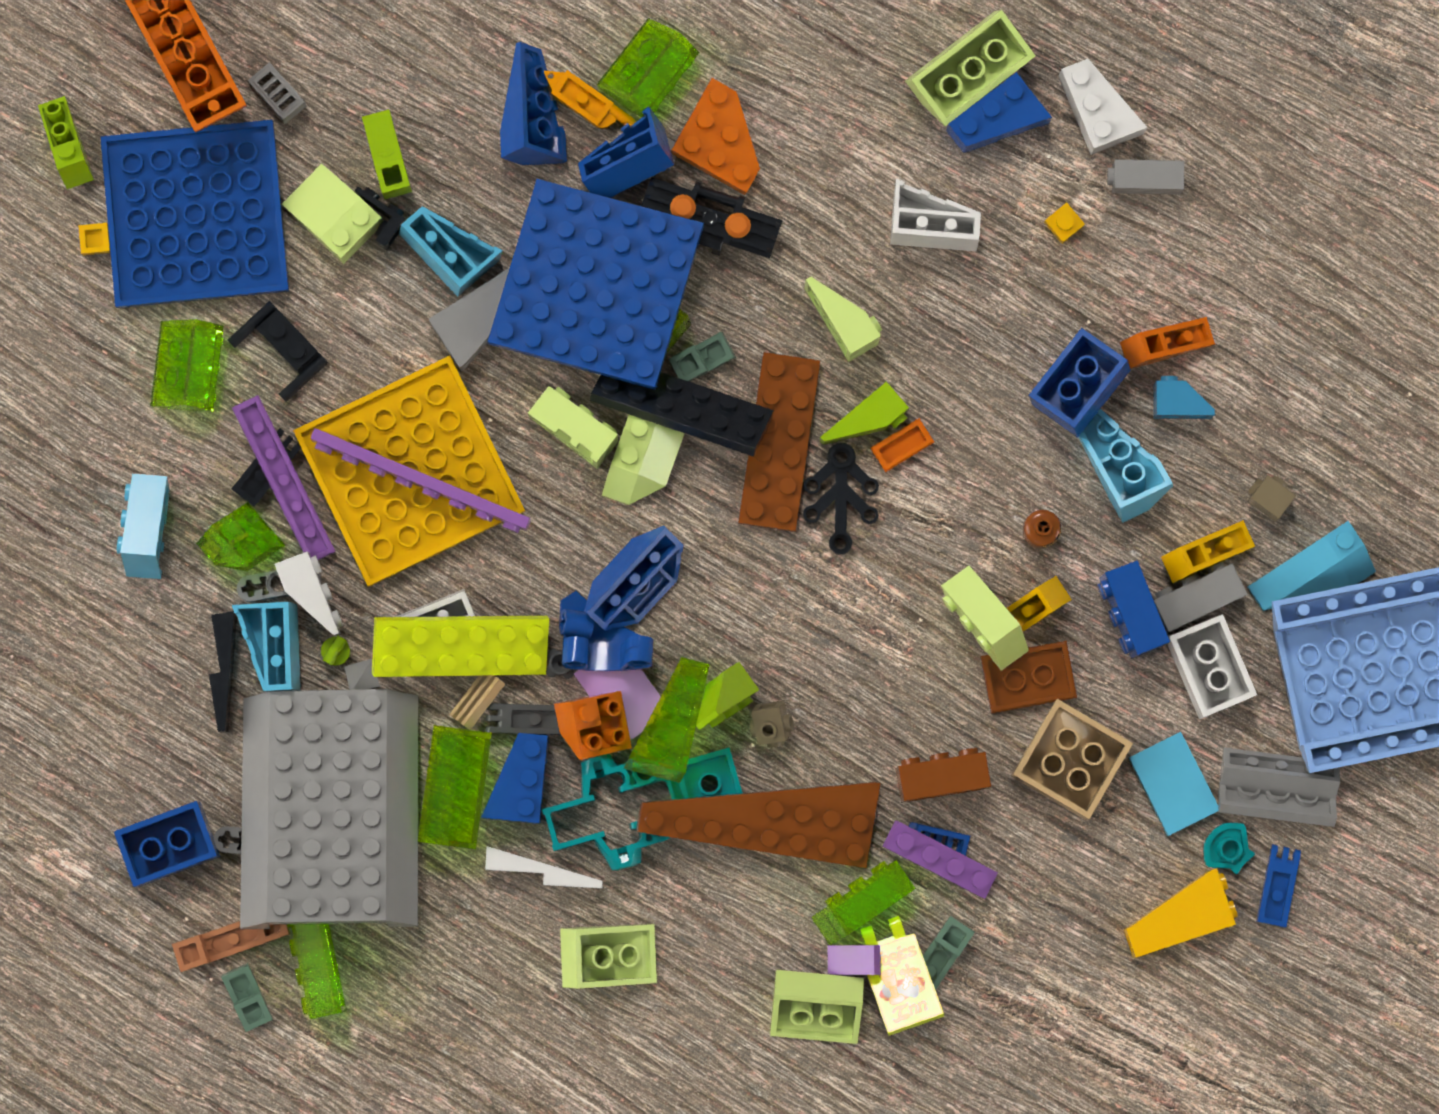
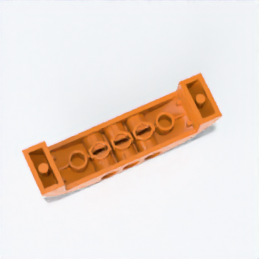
[125,0,247,133]

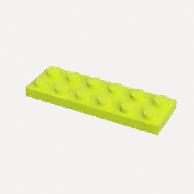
[372,616,549,677]

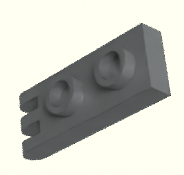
[485,703,561,735]

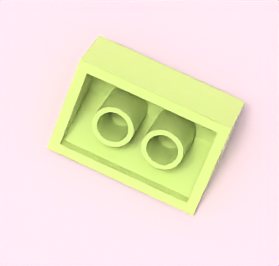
[770,970,864,1044]

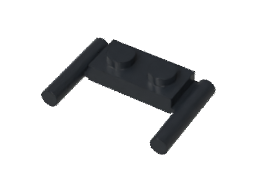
[227,301,328,402]

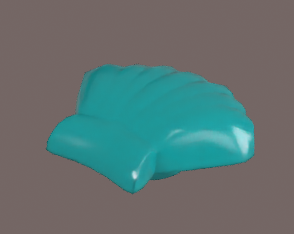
[1203,823,1255,875]

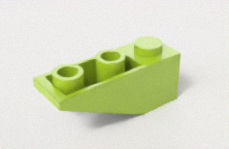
[38,96,94,190]
[362,109,412,200]
[696,662,759,730]

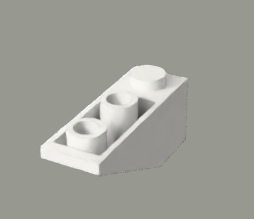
[275,551,343,636]

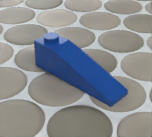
[500,42,567,165]

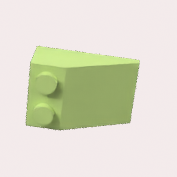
[281,163,383,264]
[804,277,882,362]
[560,924,657,989]

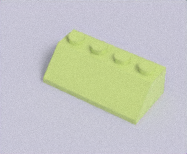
[905,10,1035,126]

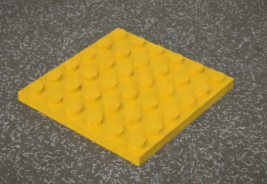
[293,355,526,587]

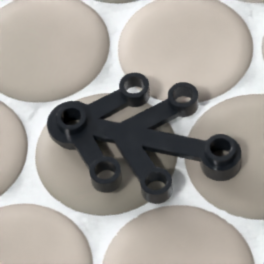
[803,443,879,555]

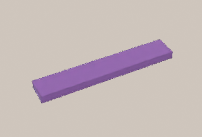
[232,395,336,560]

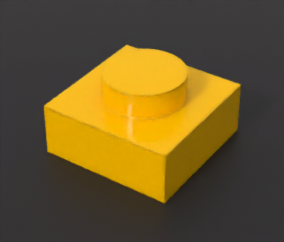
[1044,202,1085,244]
[78,222,110,256]

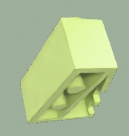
[528,386,619,469]
[941,566,1029,671]

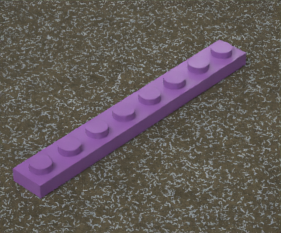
[310,428,531,533]

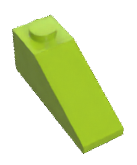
[819,381,909,445]

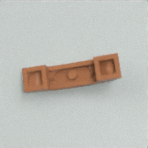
[172,921,290,972]

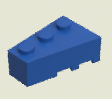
[946,72,1052,153]
[578,106,674,198]
[481,733,549,824]

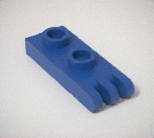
[1256,844,1301,928]

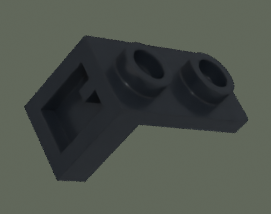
[354,186,406,251]

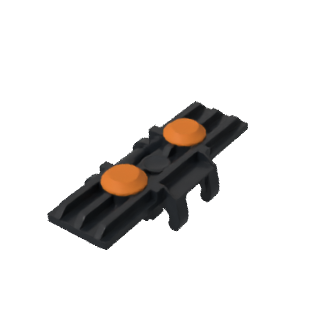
[641,177,783,259]

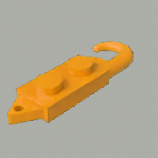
[544,70,636,129]

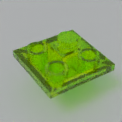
[196,502,285,572]

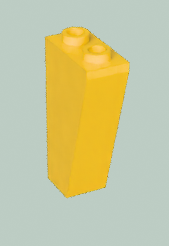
[1123,869,1238,958]

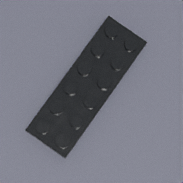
[590,372,774,457]

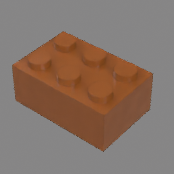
[895,747,991,803]

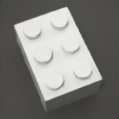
[1167,614,1257,719]

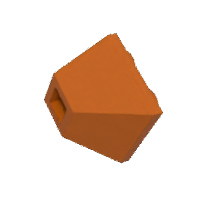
[554,691,632,760]

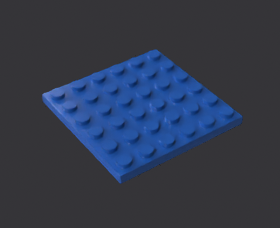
[100,120,289,308]
[487,179,704,390]

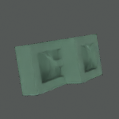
[669,332,736,381]
[221,963,273,1032]

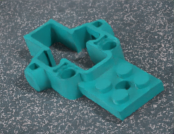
[541,747,743,871]

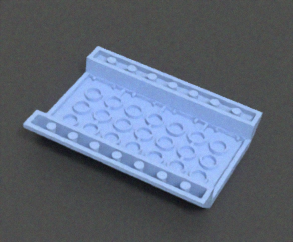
[1272,567,1439,774]

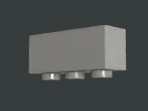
[1154,562,1248,633]

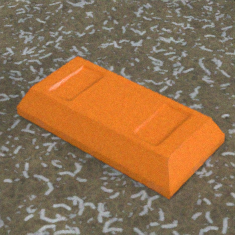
[870,418,934,473]

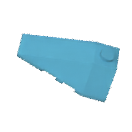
[1079,409,1173,523]
[1247,521,1376,611]

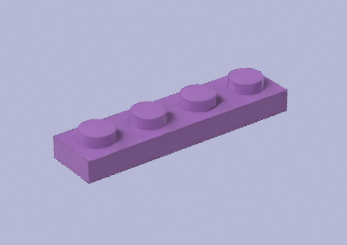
[882,820,998,899]

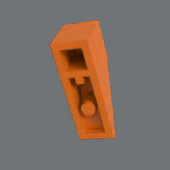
[1120,317,1215,369]

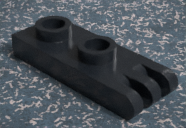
[231,428,301,507]

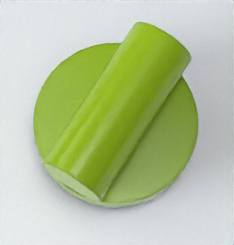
[321,635,350,666]

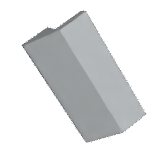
[1218,748,1340,827]

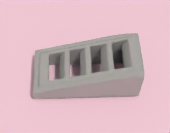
[248,62,307,124]

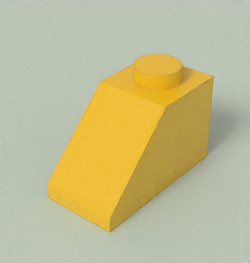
[1007,576,1072,632]

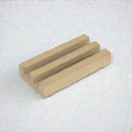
[449,675,505,730]

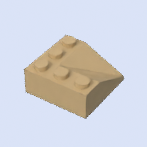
[1011,699,1133,820]

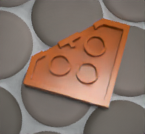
[671,78,760,195]

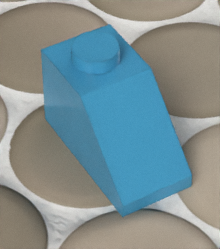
[1153,376,1215,419]

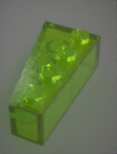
[623,657,710,783]

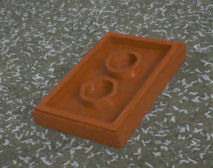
[980,641,1077,714]

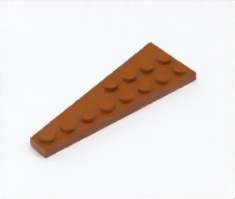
[636,782,881,868]

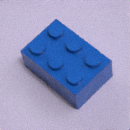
[1028,328,1131,438]
[1097,560,1170,659]
[114,801,221,887]

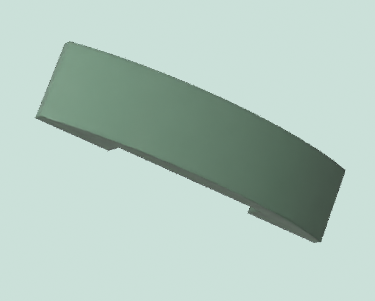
[910,915,975,1029]

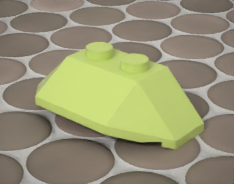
[602,414,685,505]

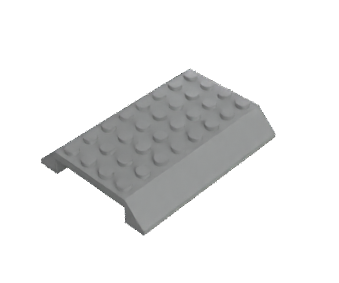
[240,689,419,929]

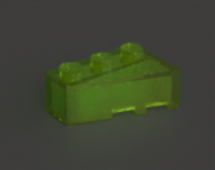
[811,860,916,945]

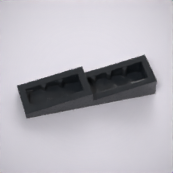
[209,611,237,733]

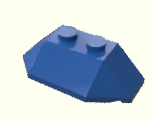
[584,525,684,631]

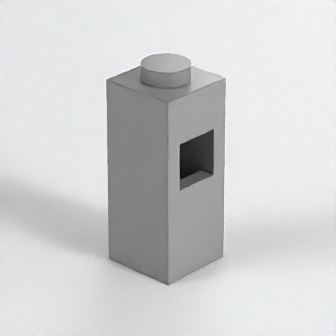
[1107,159,1184,195]

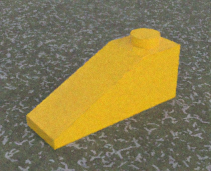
[1161,520,1255,583]

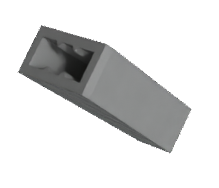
[429,268,510,371]

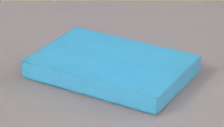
[1128,732,1218,836]

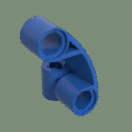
[559,591,653,671]

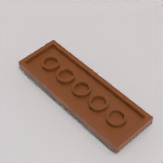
[738,352,821,532]

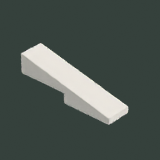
[485,846,603,889]

